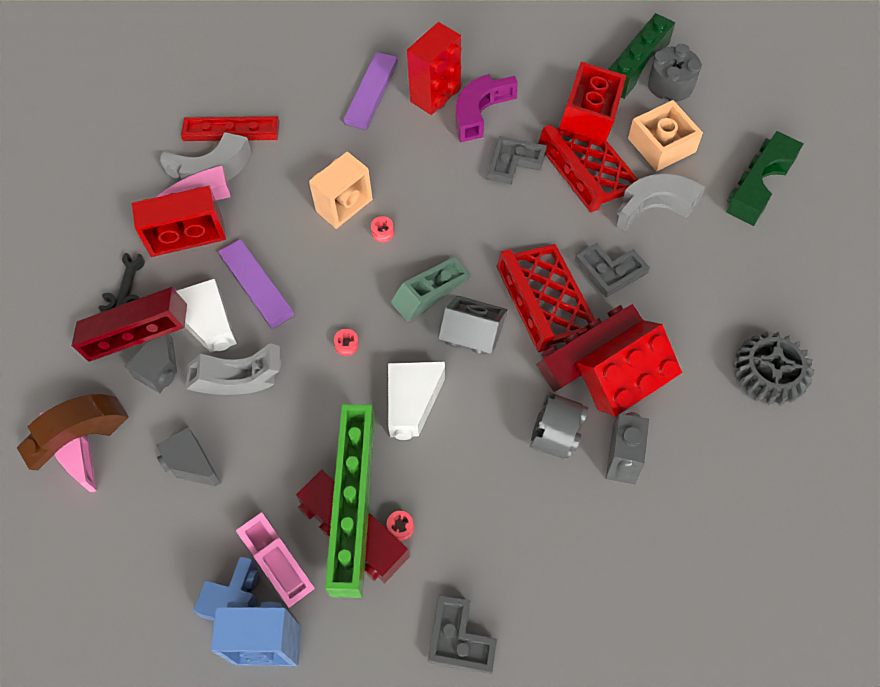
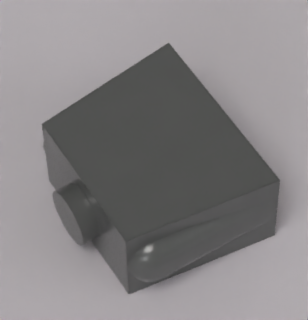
[606,412,649,485]

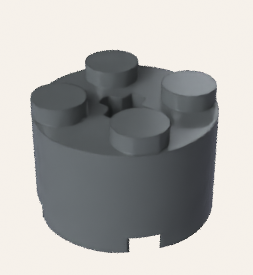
[648,44,702,102]
[530,392,589,459]

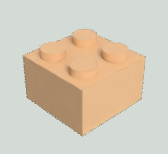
[628,100,703,172]
[309,152,373,229]

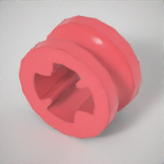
[371,216,394,242]
[334,329,359,356]
[386,511,414,541]

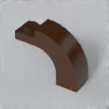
[17,394,129,471]

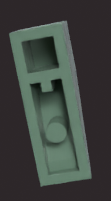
[390,257,471,322]

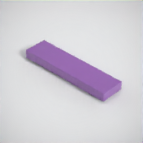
[344,52,398,130]
[218,239,294,329]

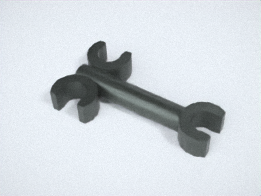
[98,253,145,312]

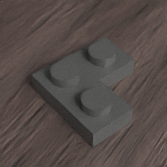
[487,136,547,185]
[575,243,650,298]
[428,595,497,674]

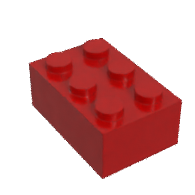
[407,22,462,115]
[559,61,626,143]
[131,185,226,257]
[576,320,682,417]

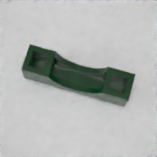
[608,13,676,99]
[726,131,804,226]

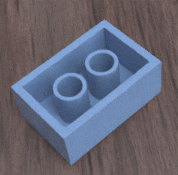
[211,602,301,666]

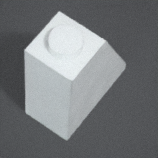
[176,279,237,352]
[388,362,445,440]

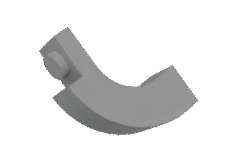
[160,132,252,181]
[616,174,705,231]
[186,343,282,395]

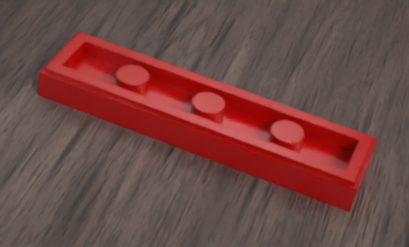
[181,116,279,141]

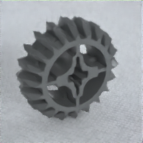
[733,331,814,406]

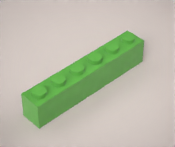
[325,404,375,598]

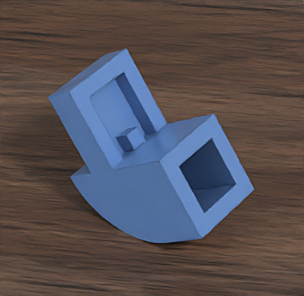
[193,556,259,621]

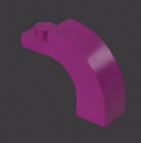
[456,74,518,143]

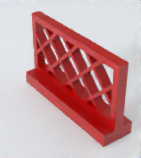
[538,125,639,213]
[496,244,595,352]

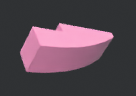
[157,166,231,200]
[40,411,96,492]
[236,512,315,608]

